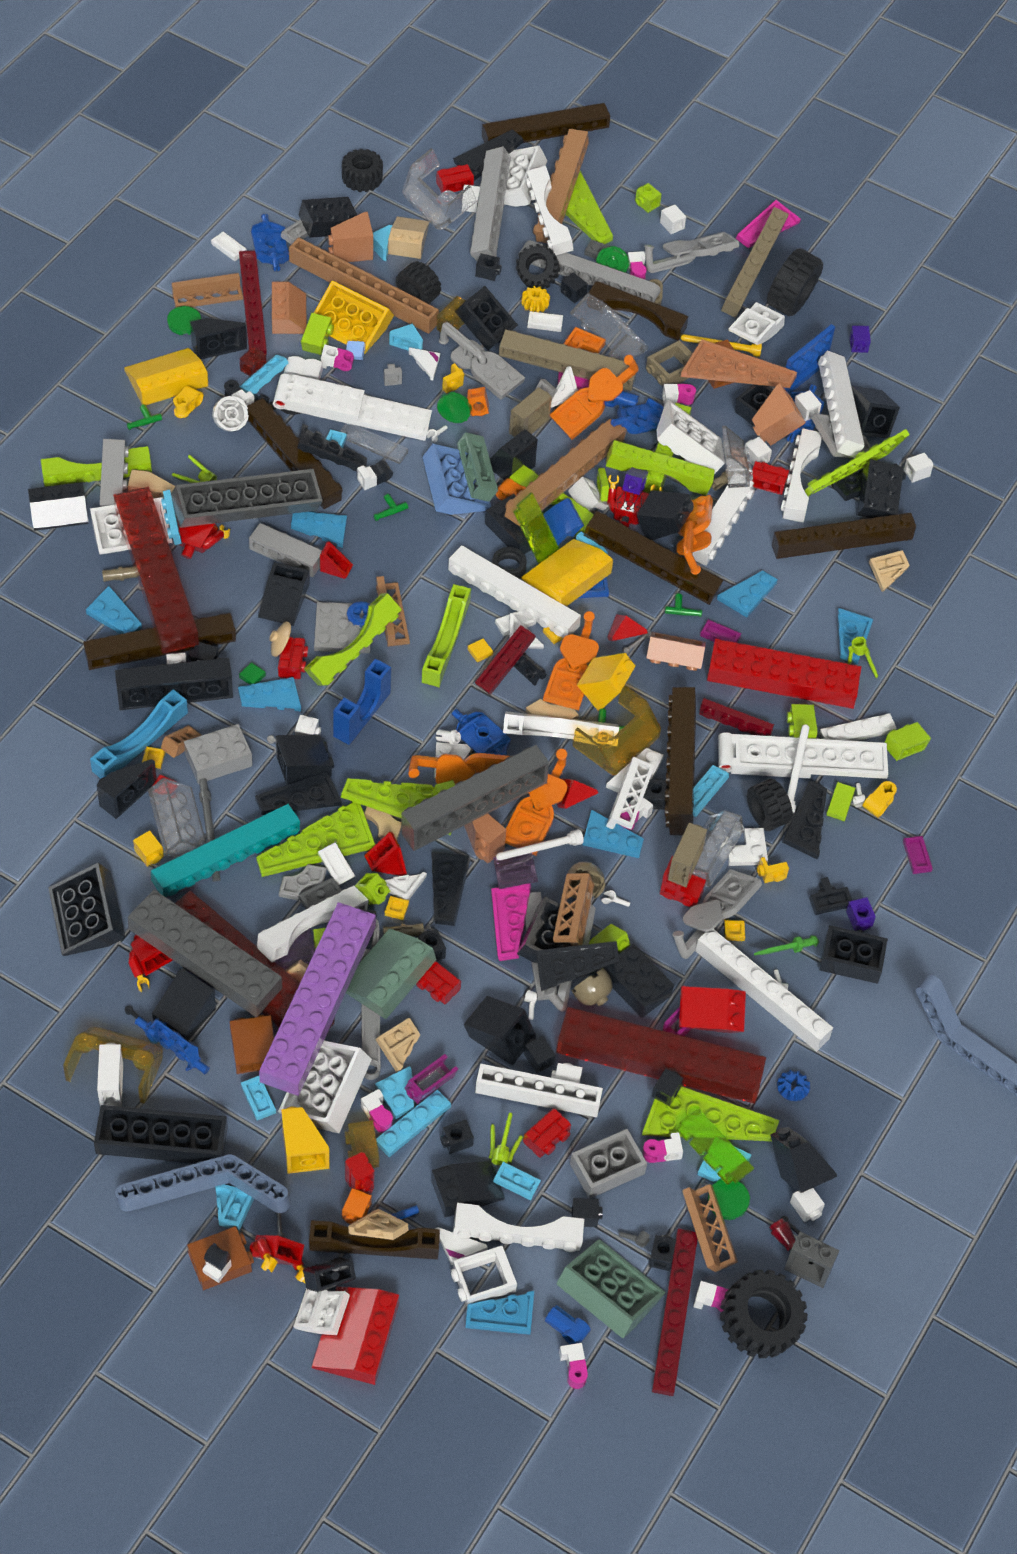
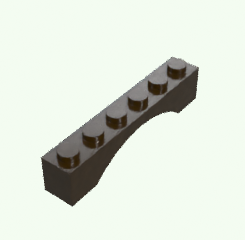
[587,281,689,341]
[309,1220,440,1260]

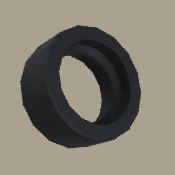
[492,547,527,579]

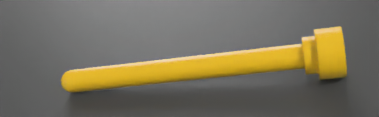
[681,334,762,357]

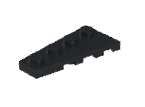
[453,129,524,181]
[782,780,827,859]
[431,852,470,926]
[536,941,619,992]

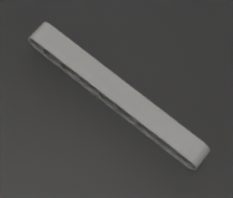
[519,240,661,303]

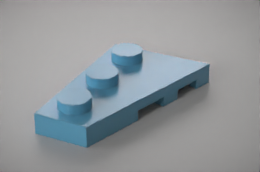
[291,512,347,548]
[717,571,778,617]
[86,586,142,634]
[838,608,874,665]
[238,677,301,711]
[583,810,644,858]
[465,1291,534,1335]

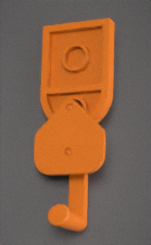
[550,355,639,440]
[677,495,713,575]
[543,611,599,710]
[505,749,567,856]
[408,753,509,785]

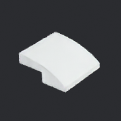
[293,1288,350,1335]

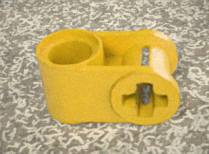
[173,385,204,418]
[862,781,897,818]

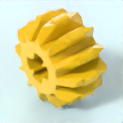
[521,286,550,312]

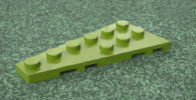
[550,171,613,244]
[804,429,910,497]
[341,778,452,835]
[256,802,375,877]
[642,1087,779,1141]

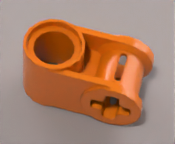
[496,478,526,501]

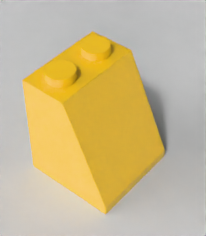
[577,653,635,711]
[281,1106,329,1174]

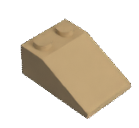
[388,216,430,259]

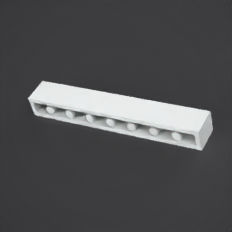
[818,350,865,458]
[448,545,581,638]
[696,929,833,1052]

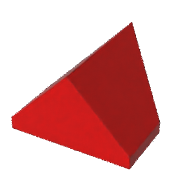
[320,541,353,579]
[607,614,648,641]
[557,778,598,809]
[364,832,407,876]

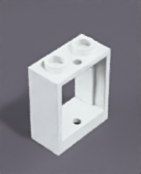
[97,1043,123,1107]
[450,1246,517,1307]

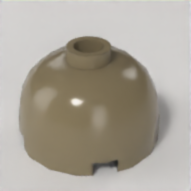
[567,861,605,899]
[571,969,613,1006]

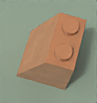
[328,212,373,262]
[752,383,806,446]

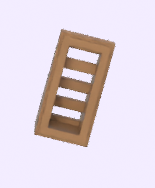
[161,725,202,758]

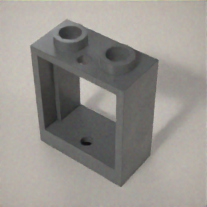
[784,1232,840,1288]

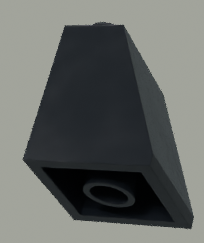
[852,386,900,439]
[490,429,538,480]
[637,490,694,540]
[276,735,334,785]
[152,969,216,1041]
[464,996,536,1065]
[770,1126,837,1193]

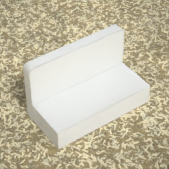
[568,477,608,512]

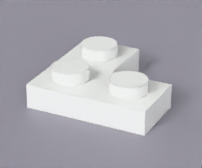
[726,828,768,866]

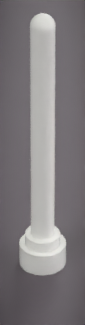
[787,724,809,814]
[496,829,583,860]

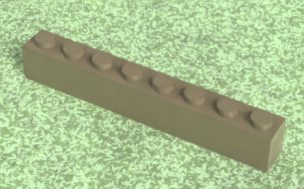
[721,207,789,318]
[499,329,637,391]

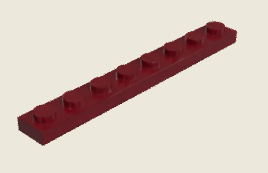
[239,250,267,356]
[652,1229,698,1396]

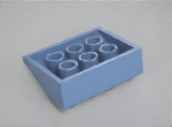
[422,444,491,515]

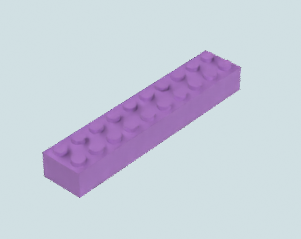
[259,902,376,1096]

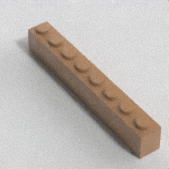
[533,129,589,243]

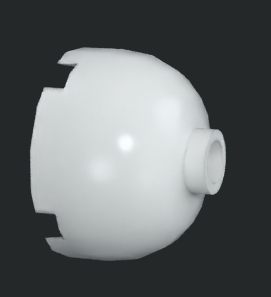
[212,396,248,432]

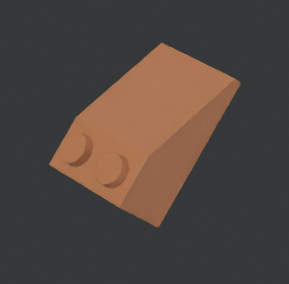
[464,814,506,863]

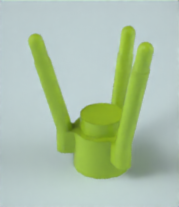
[172,455,217,483]
[848,636,878,678]
[489,1112,523,1166]

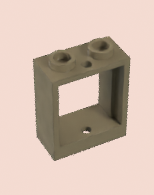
[646,340,693,386]
[509,387,552,437]
[668,823,707,887]

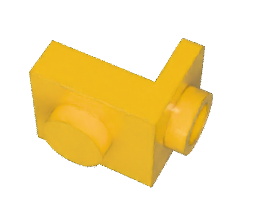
[442,363,464,394]
[757,857,789,883]

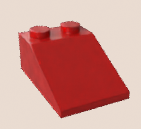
[679,986,746,1033]

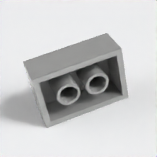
[184,724,252,784]
[570,1129,647,1199]

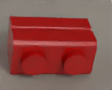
[436,164,474,195]
[750,461,789,495]
[278,637,309,679]
[416,961,461,1004]
[523,1108,571,1158]
[345,1152,374,1195]

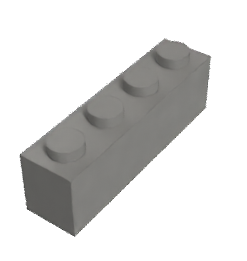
[100,439,129,507]
[249,523,322,577]

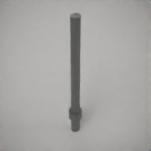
[199,779,221,882]

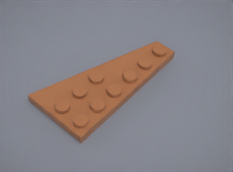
[681,339,797,388]

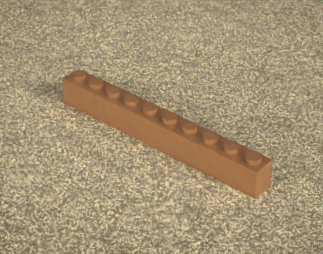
[289,237,439,334]
[505,419,627,527]

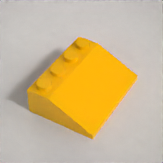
[314,281,394,354]
[124,348,208,405]
[522,539,613,607]

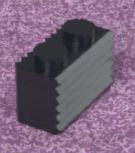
[303,1256,356,1293]

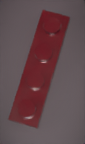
[475,625,536,695]
[699,698,774,736]

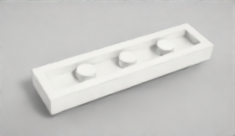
[819,713,897,741]

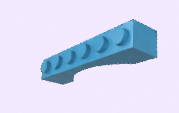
[90,689,188,779]

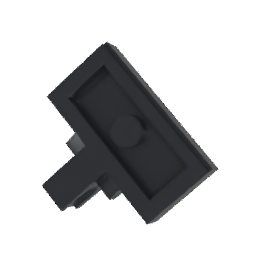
[809,877,853,915]

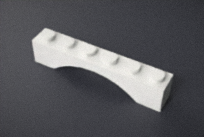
[525,166,573,255]
[781,428,822,523]
[503,711,619,746]
[257,886,368,962]
[453,1203,584,1252]

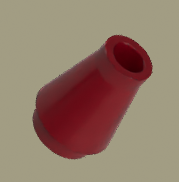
[769,1218,796,1251]

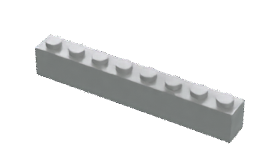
[470,146,511,261]

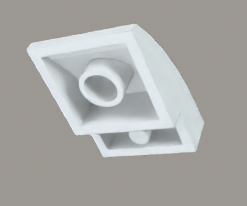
[729,302,785,345]

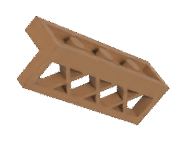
[171,273,243,307]
[376,576,410,647]
[553,873,594,946]
[682,1184,738,1272]

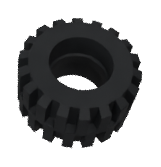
[342,149,383,192]
[516,244,560,289]
[395,261,441,304]
[747,778,793,831]

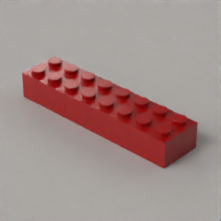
[707,639,862,709]

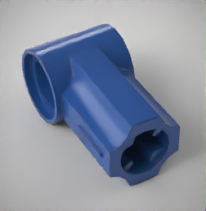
[605,391,639,408]
[545,1305,591,1345]

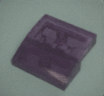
[493,853,538,889]
[275,928,315,970]

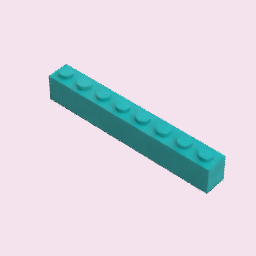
[151,804,300,897]

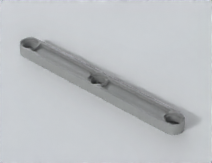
[361,919,381,1080]

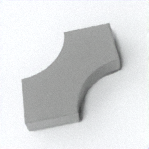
[279,864,327,900]

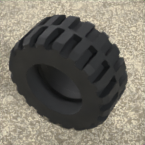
[767,248,823,316]
[720,1269,808,1359]

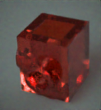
[240,347,266,377]

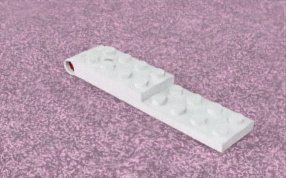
[273,374,432,441]
[718,733,888,779]

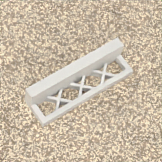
[606,757,654,829]

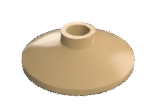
[269,622,291,657]

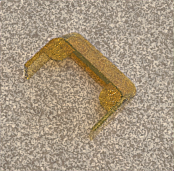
[573,685,661,775]
[63,1027,163,1104]

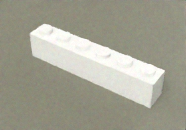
[693,474,755,566]
[475,1064,603,1117]

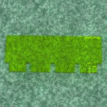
[513,492,559,564]
[676,1109,754,1185]

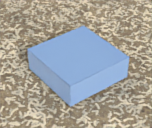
[346,341,366,360]

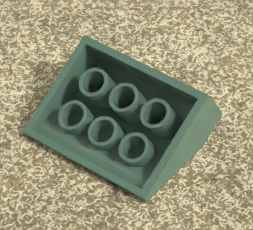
[346,929,436,1019]
[556,1239,666,1338]

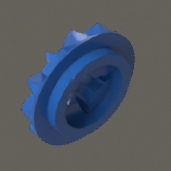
[347,602,370,628]
[777,1070,810,1101]

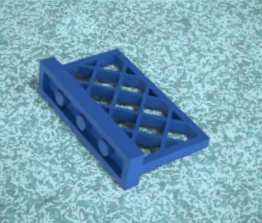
[783,324,835,393]

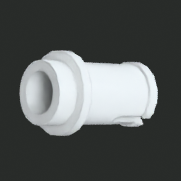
[436,729,461,745]

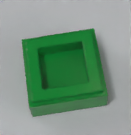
[239,662,266,685]

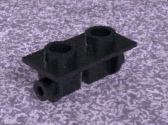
[514,652,547,686]

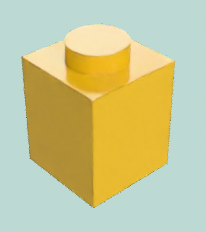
[133,831,164,867]

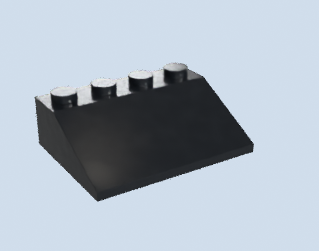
[48,863,125,956]

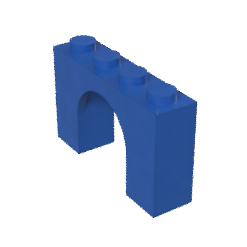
[333,659,391,745]

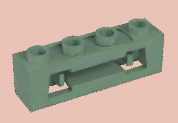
[457,432,498,502]

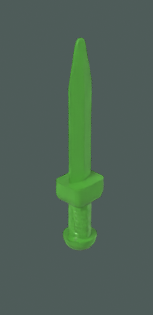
[754,935,819,955]

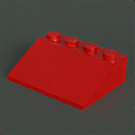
[312,1287,399,1385]

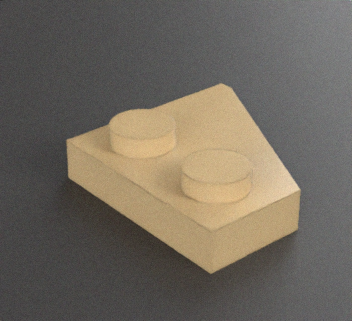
[869,550,910,592]
[375,1018,420,1073]
[348,1209,408,1240]

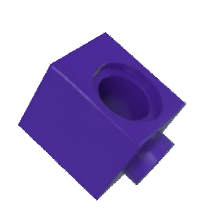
[849,326,871,353]
[622,467,648,495]
[846,897,876,931]

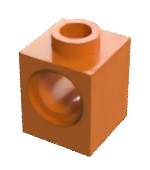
[467,387,489,416]
[342,1188,372,1225]

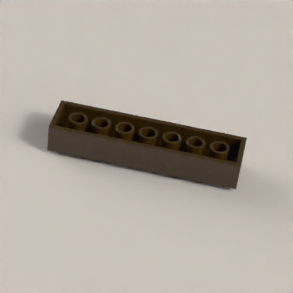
[665,687,696,835]

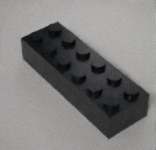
[115,658,233,710]
[94,1105,228,1163]

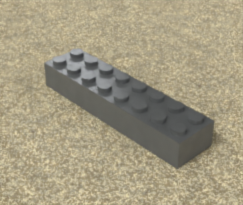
[171,469,323,528]
[402,745,549,851]
[128,890,282,1017]

